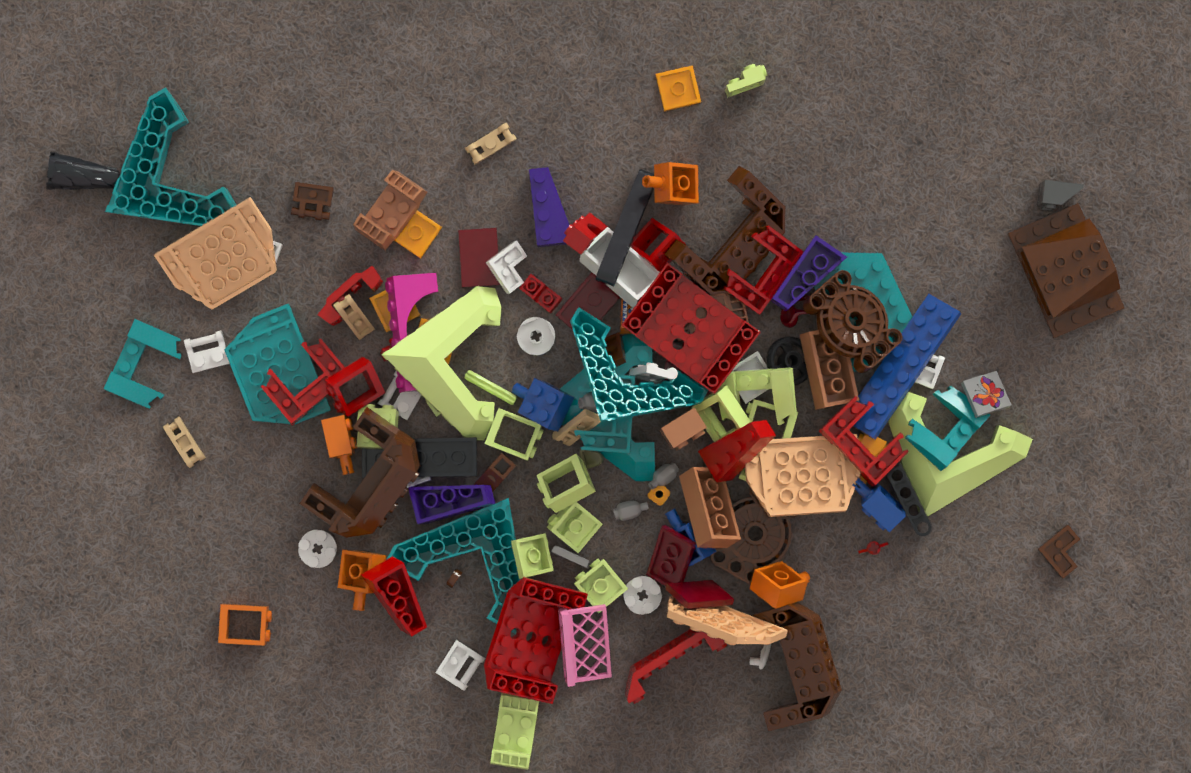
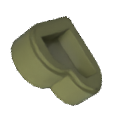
[579,449,604,469]

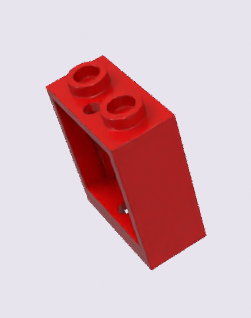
[630,218,686,272]
[325,357,385,417]

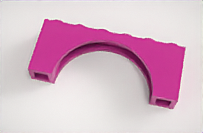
[385,273,438,393]

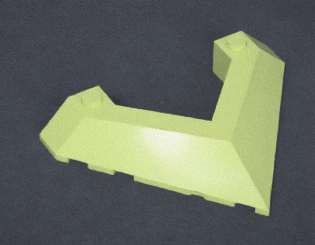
[381,286,501,441]
[888,392,1033,516]

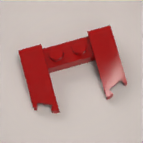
[724,225,804,315]
[261,339,345,426]
[819,396,908,486]

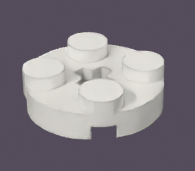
[517,317,555,356]
[298,530,337,568]
[623,576,662,615]

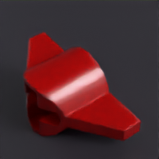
[858,541,888,555]

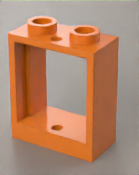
[218,604,272,646]

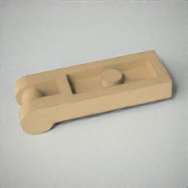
[333,294,375,340]
[552,409,600,446]

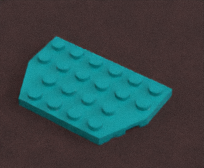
[813,252,912,372]
[224,303,331,425]

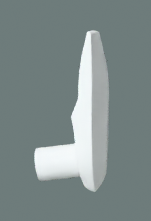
[750,644,771,670]

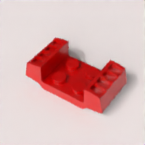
[317,266,383,326]

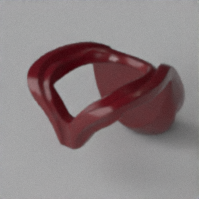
[780,294,816,328]

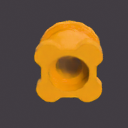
[648,486,670,506]

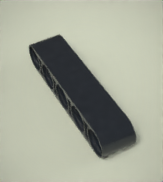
[887,461,933,537]

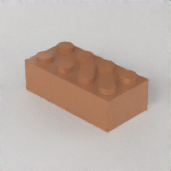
[800,330,859,410]
[659,407,707,451]
[679,467,741,548]

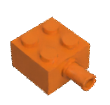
[642,162,699,206]
[321,415,358,475]
[337,550,387,611]
[750,561,810,609]

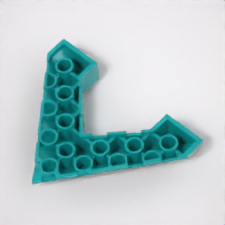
[105,87,236,226]
[570,307,708,422]
[560,333,655,481]
[386,498,522,634]

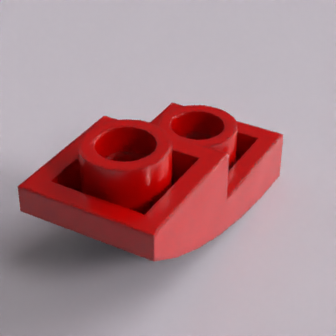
[519,274,563,314]

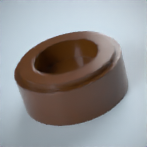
[446,569,463,588]

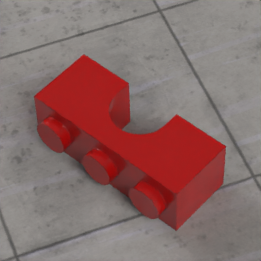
[563,213,608,255]

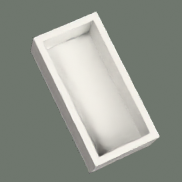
[580,227,660,308]

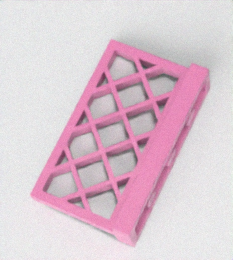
[558,604,612,687]

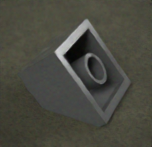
[1037,180,1084,212]

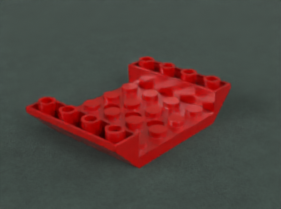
[621,263,760,394]
[484,577,588,704]
[625,629,728,704]

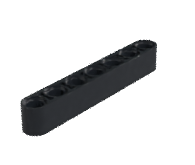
[595,169,654,287]

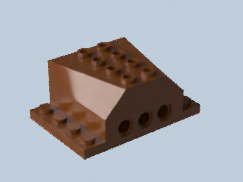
[1008,203,1125,338]

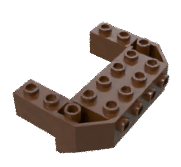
[664,166,785,295]
[299,407,420,538]
[750,602,842,732]

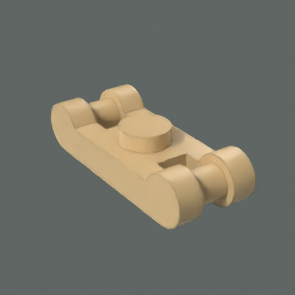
[465,123,517,165]
[163,416,206,468]

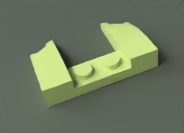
[718,368,797,426]

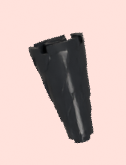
[46,151,120,190]

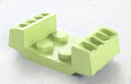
[490,693,539,770]

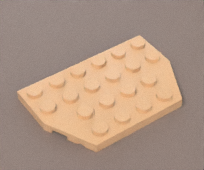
[154,197,277,309]
[745,434,861,517]
[667,596,788,645]

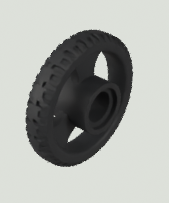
[766,336,808,386]

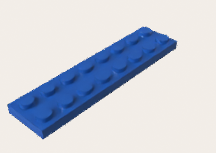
[853,294,961,440]

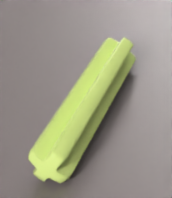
[464,370,517,405]

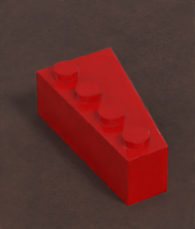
[698,420,776,483]
[361,556,427,637]

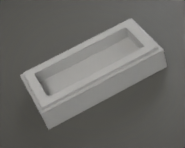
[551,545,589,568]

